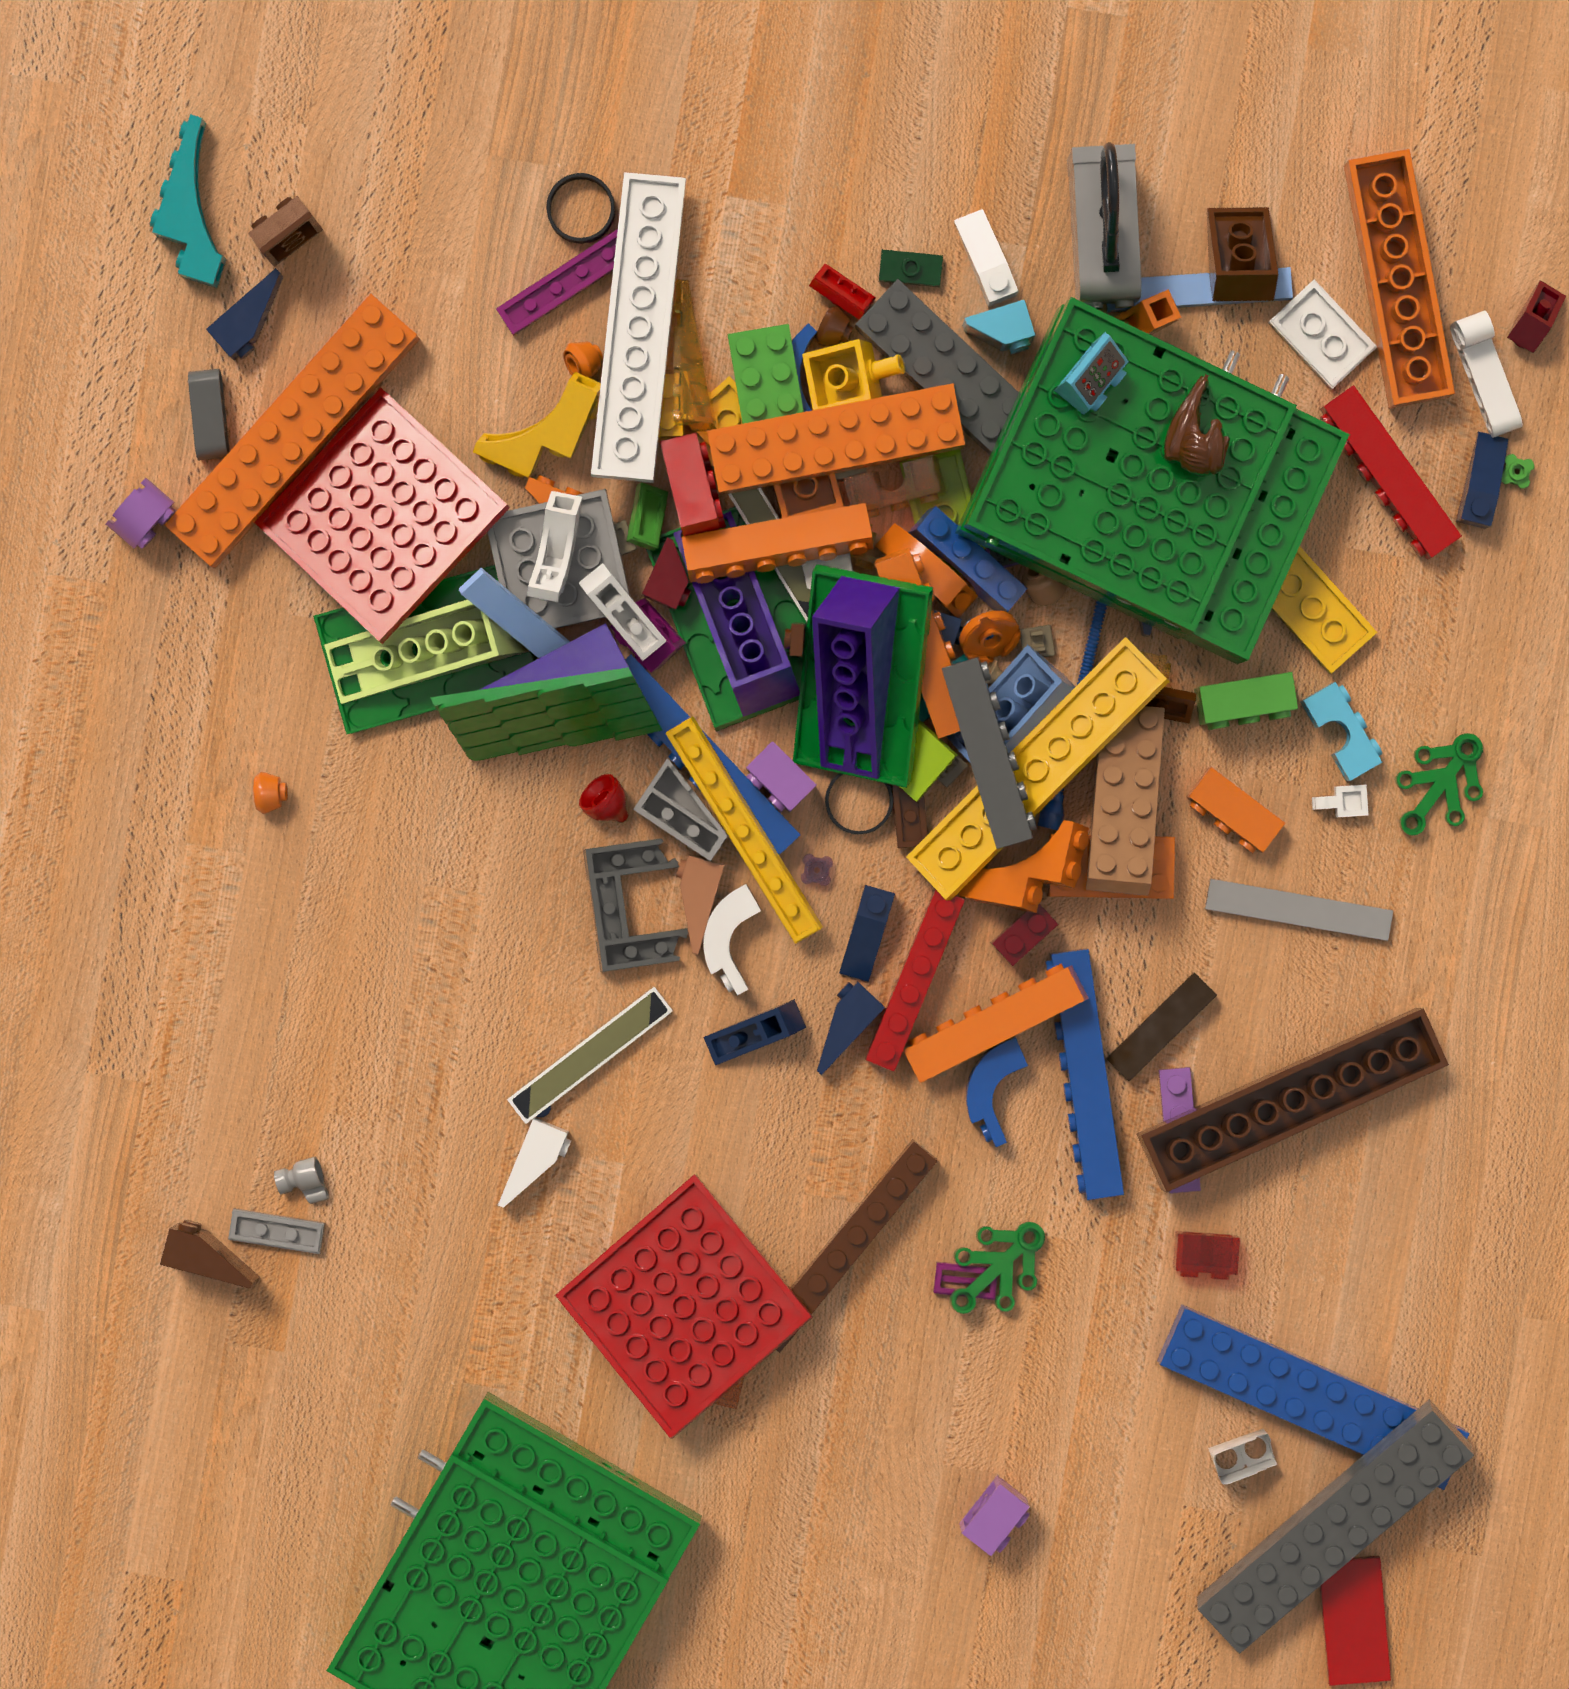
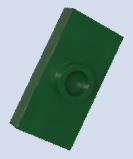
[878,249,943,287]

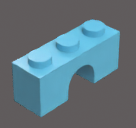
[1300,682,1383,781]

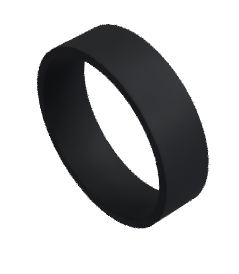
[546,173,615,244]
[825,773,893,834]

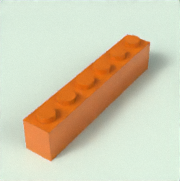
[682,503,874,584]
[875,548,960,739]
[903,963,1089,1083]

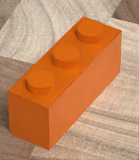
[1186,767,1285,854]

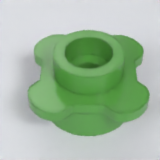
[1501,454,1535,489]

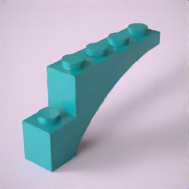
[150,114,227,288]

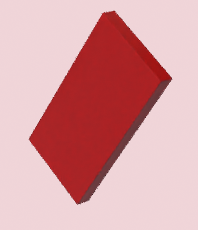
[1320,1556,1391,1686]

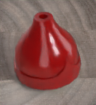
[579,774,629,823]

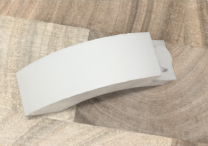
[527,491,582,602]
[704,884,761,995]

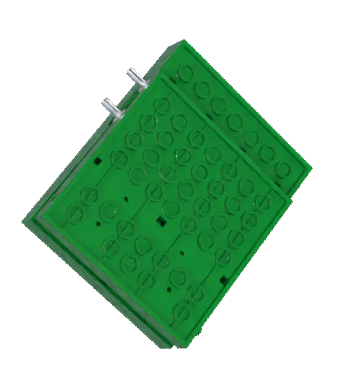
[955,297,1350,664]
[326,1392,702,1689]

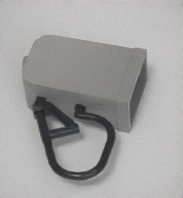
[1067,142,1141,309]

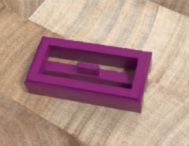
[933,1261,997,1300]

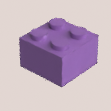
[746,741,816,813]
[959,1475,1030,1556]

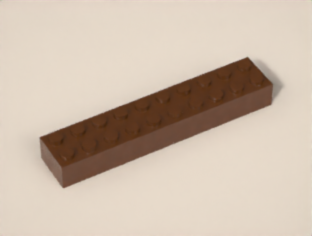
[1136,1008,1449,1192]

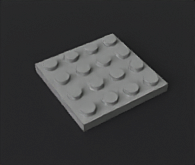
[488,489,630,638]

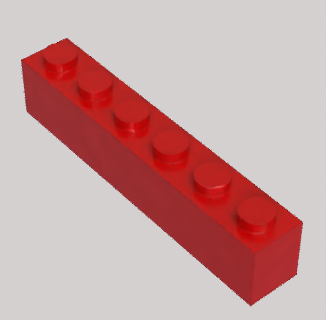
[1320,385,1462,560]
[865,889,965,1072]

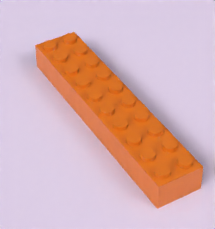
[164,294,420,569]

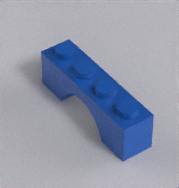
[908,506,1028,612]

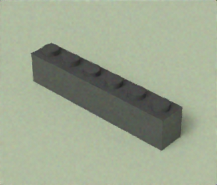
[942,657,1037,849]

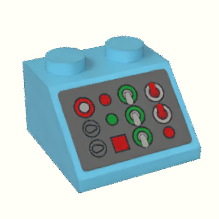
[962,300,1035,354]
[1054,332,1129,415]

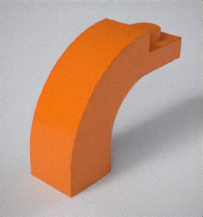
[1115,289,1182,335]
[875,523,978,618]

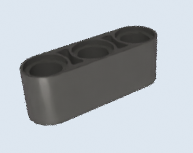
[188,368,230,461]

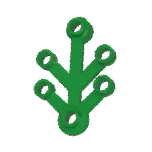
[1395,733,1483,835]
[950,1222,1045,1314]

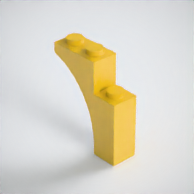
[473,372,601,478]

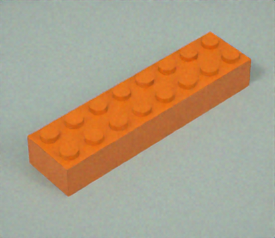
[1344,149,1455,409]
[707,383,965,496]

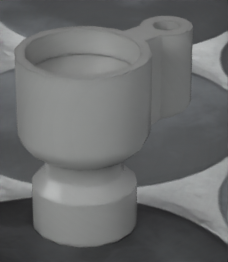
[274,1157,329,1204]

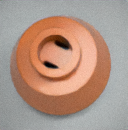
[563,341,603,379]
[253,772,288,814]

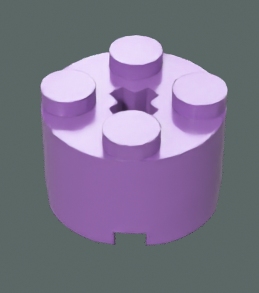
[105,478,176,549]

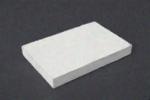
[1268,279,1377,390]

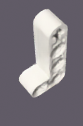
[1450,310,1523,438]

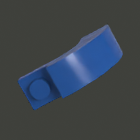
[966,1036,1028,1147]

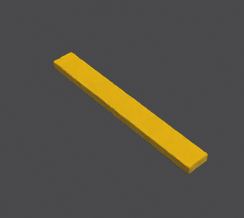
[665,716,823,944]

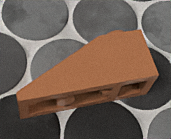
[676,855,724,955]

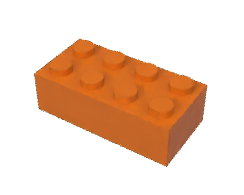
[1047,835,1175,899]

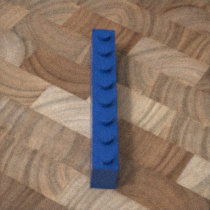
[625,654,800,855]
[1045,948,1124,1200]

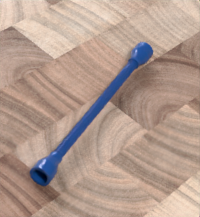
[1037,601,1107,830]

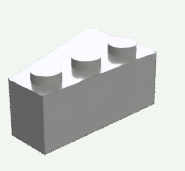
[633,758,728,861]

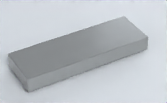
[228,1208,325,1254]

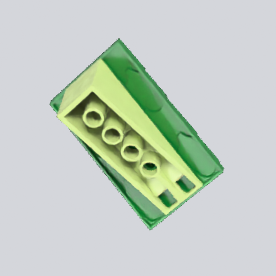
[313,565,537,735]

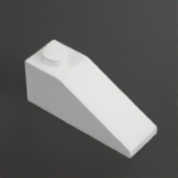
[954,209,1018,307]
[579,563,666,661]
[498,1118,571,1208]

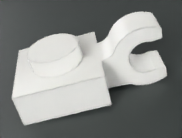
[1312,785,1368,817]

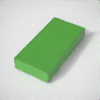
[626,482,669,551]

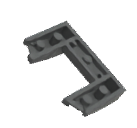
[583,838,688,972]

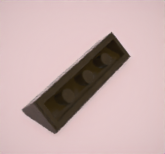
[1106,972,1217,1081]

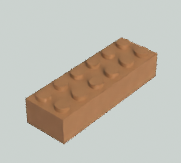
[1086,706,1165,896]

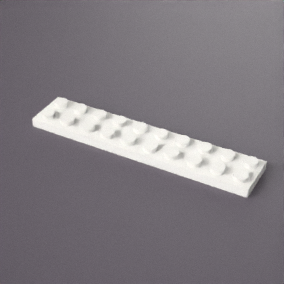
[591,172,686,483]

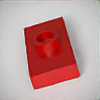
[809,264,876,320]

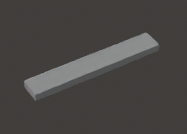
[1205,879,1393,941]

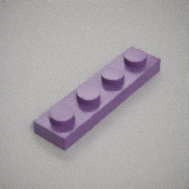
[1159,1067,1201,1193]

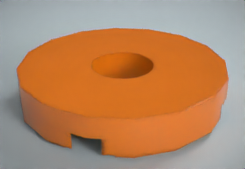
[959,610,1021,663]

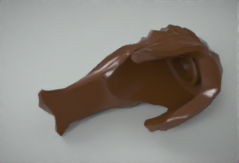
[1164,374,1230,475]

